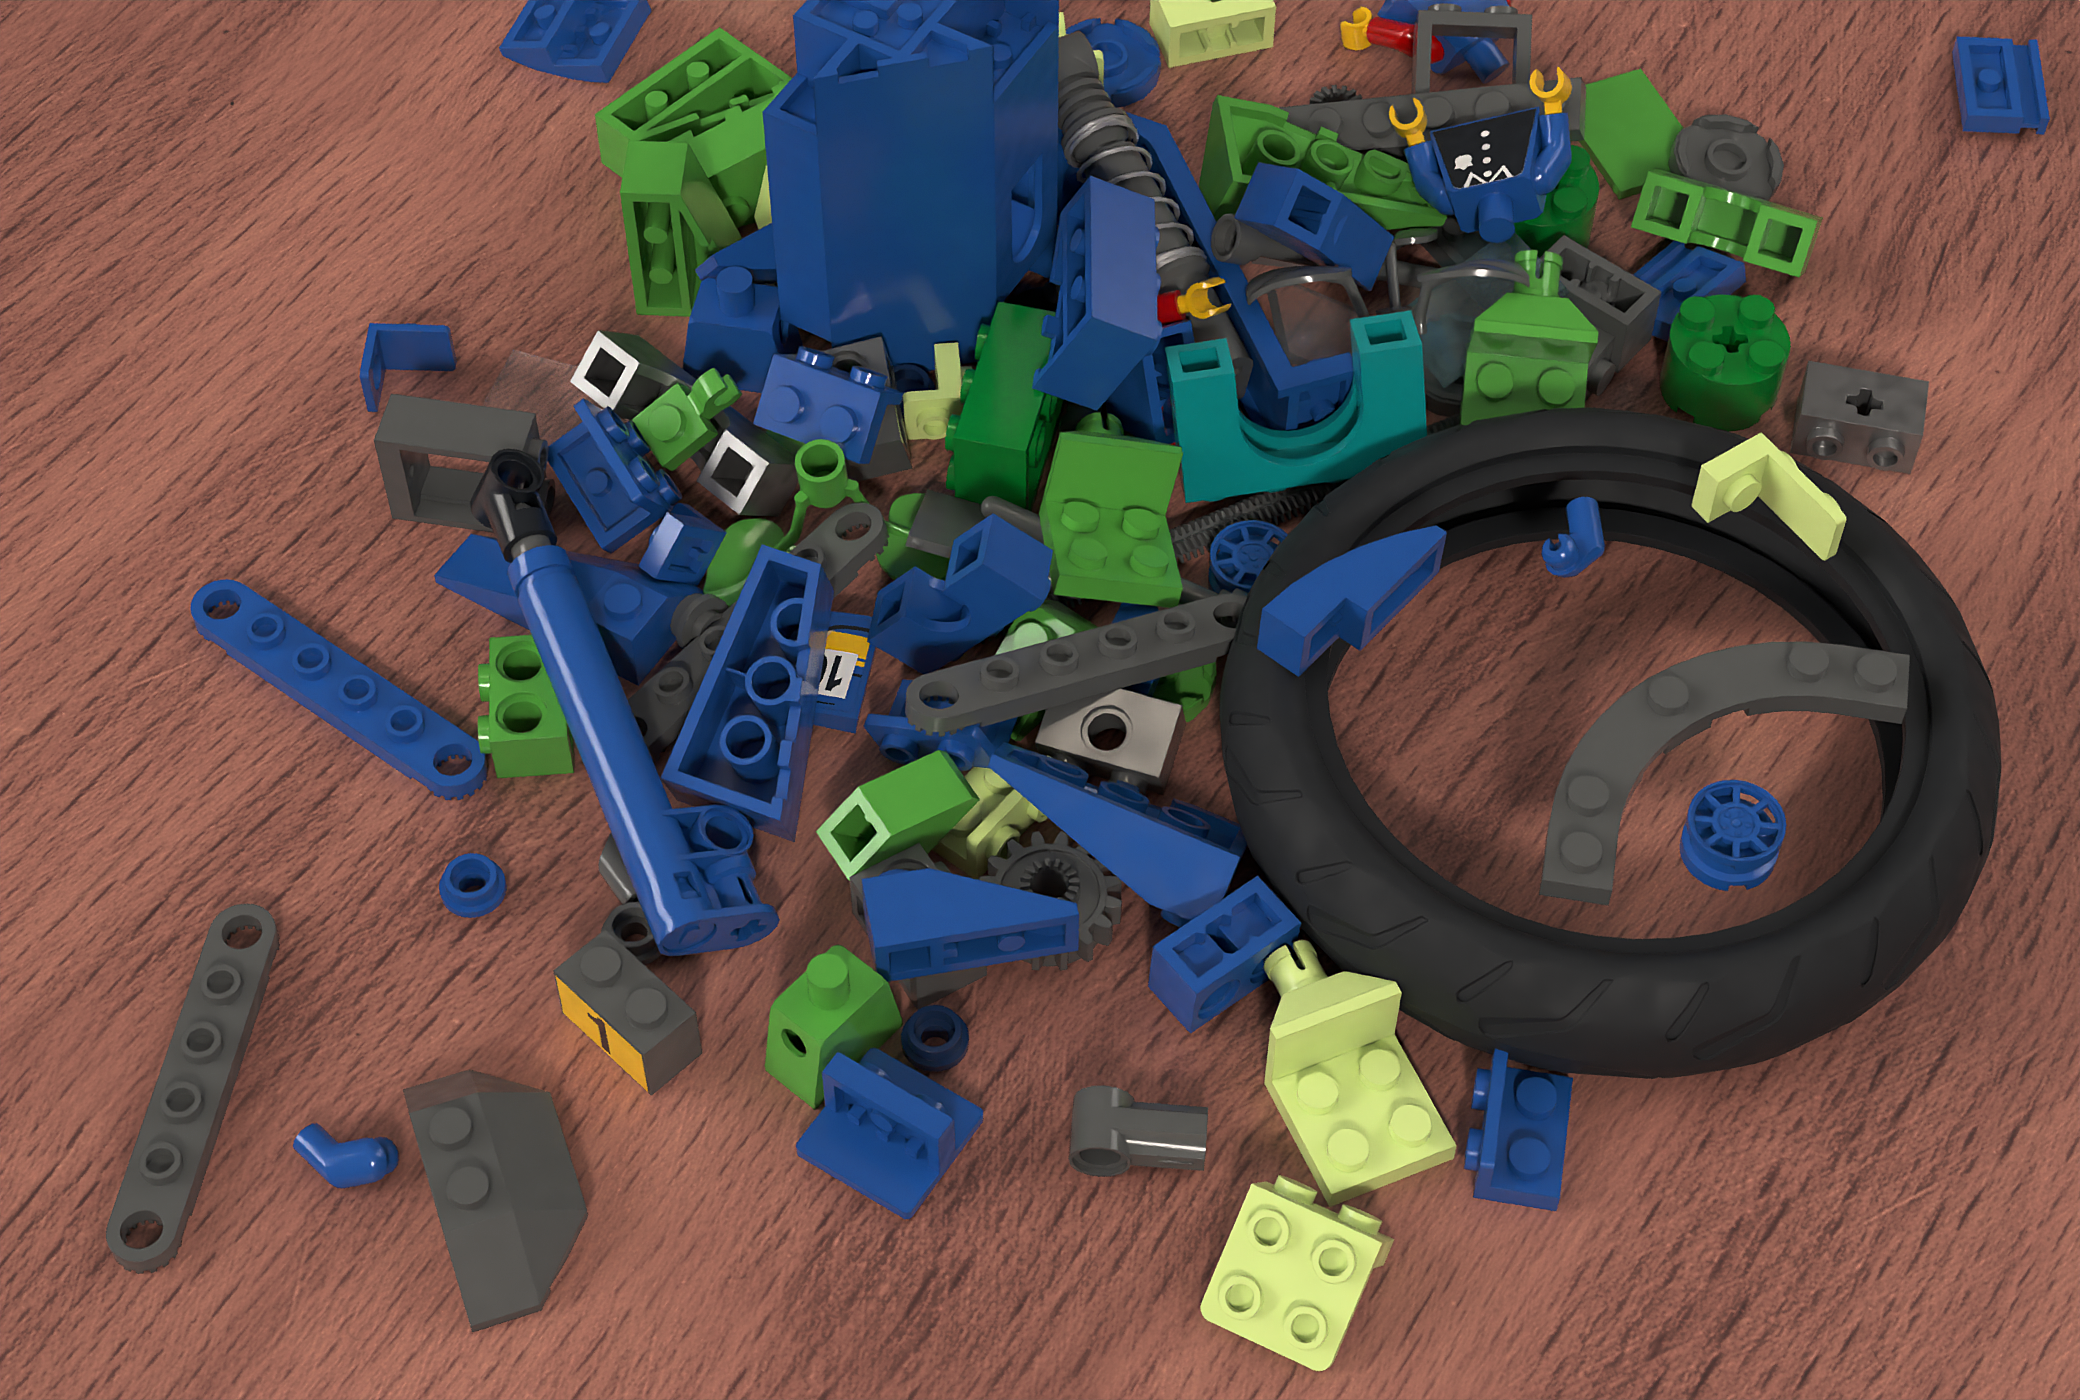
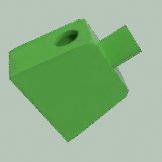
[765,945,903,1110]

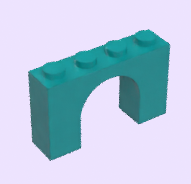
[1165,310,1427,503]

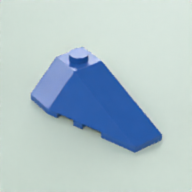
[434,534,704,686]

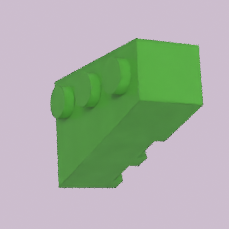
[595,27,792,178]
[667,80,788,228]

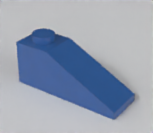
[862,868,1079,982]

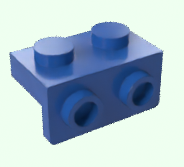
[753,346,904,464]
[863,679,1018,771]

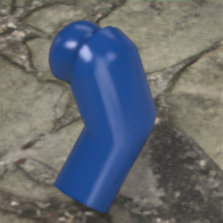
[1541,497,1605,578]
[293,1123,399,1188]

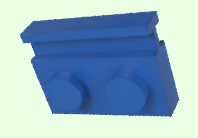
[1952,36,2050,135]
[1633,241,1746,342]

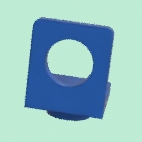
[360,323,457,412]

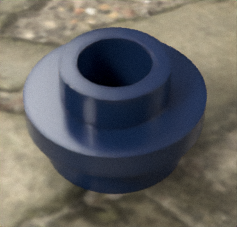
[901,1005,969,1072]

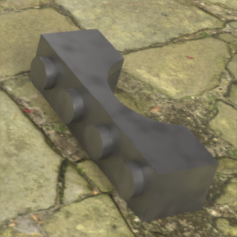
[570,330,798,517]

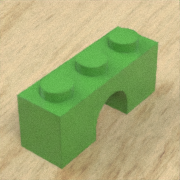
[1631,169,1823,277]

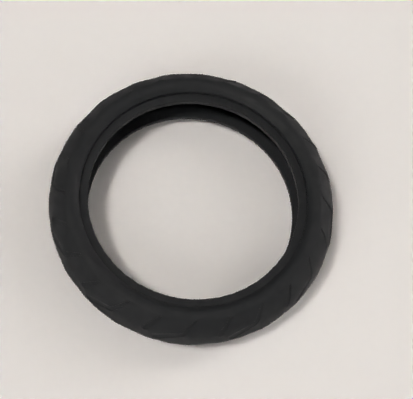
[1220,408,2002,1079]

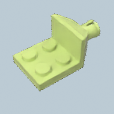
[1263,940,1457,1207]

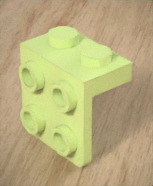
[1200,1175,1394,1371]

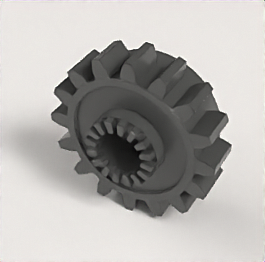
[978,831,1122,971]

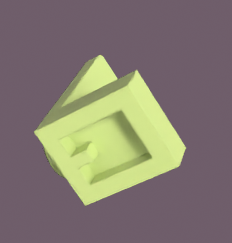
[1691,432,1846,561]

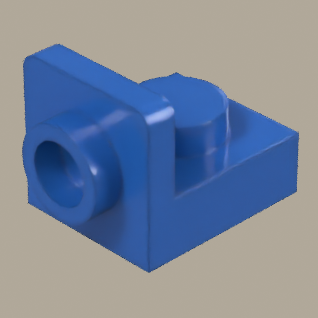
[638,503,727,586]

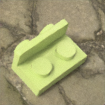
[932,755,1052,880]

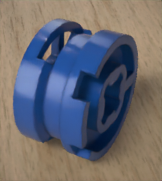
[1208,520,1288,594]
[1679,780,1786,891]

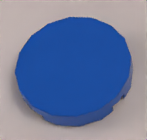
[1066,18,1161,108]

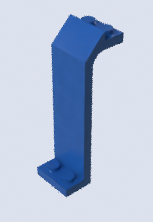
[1057,112,1353,431]

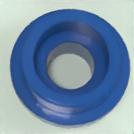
[439,853,507,918]

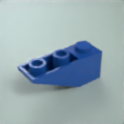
[1234,162,1394,291]

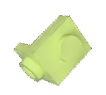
[903,342,972,440]

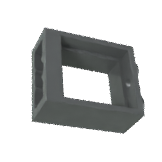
[1411,3,1532,94]
[374,393,555,533]

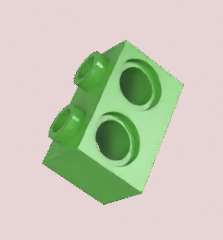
[478,635,574,779]

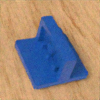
[547,398,682,554]
[796,1048,983,1219]

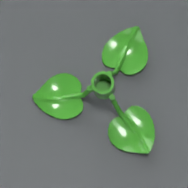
[703,429,950,608]

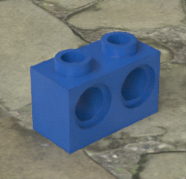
[1148,876,1301,1034]

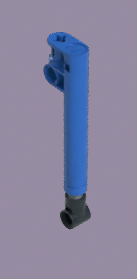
[470,448,780,956]

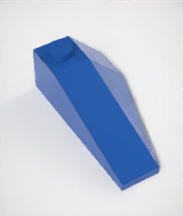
[988,742,1248,927]

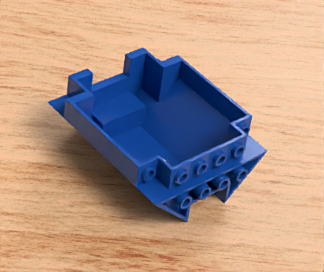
[762,0,1059,372]

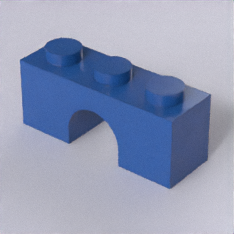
[867,513,1053,675]

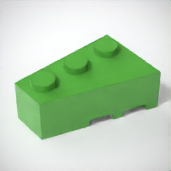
[620,140,743,317]

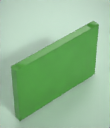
[1579,68,1683,200]

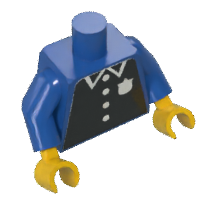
[1389,67,1572,243]

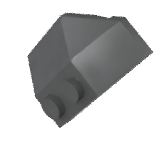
[403,1069,588,1333]

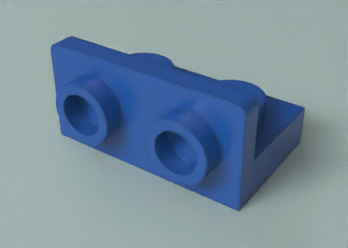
[1463,1049,1573,1211]

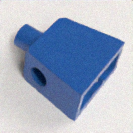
[682,266,803,393]

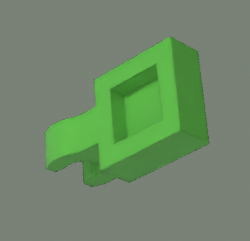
[632,368,742,471]

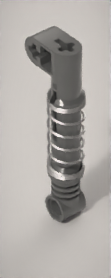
[1058,31,1253,400]

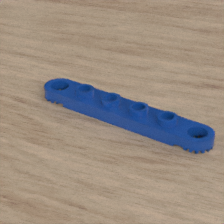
[190,579,488,800]

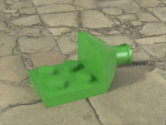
[1459,250,1599,425]
[1039,412,1183,608]

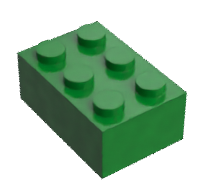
[945,302,1066,511]

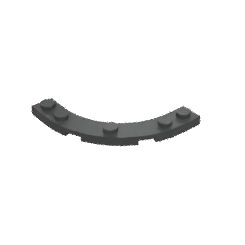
[1539,642,1910,906]

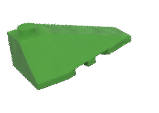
[1199,95,1447,230]

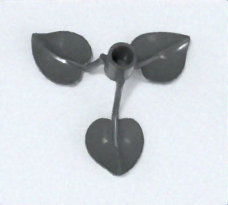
[1246,228,1530,365]

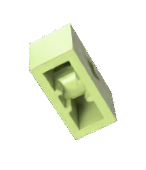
[1149,0,1276,68]

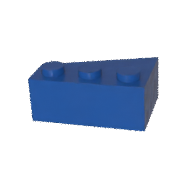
[1032,176,1162,411]

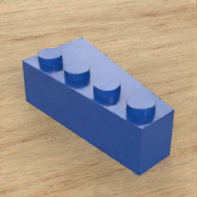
[660,544,834,842]

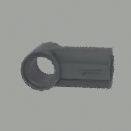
[1068,1086,1208,1177]

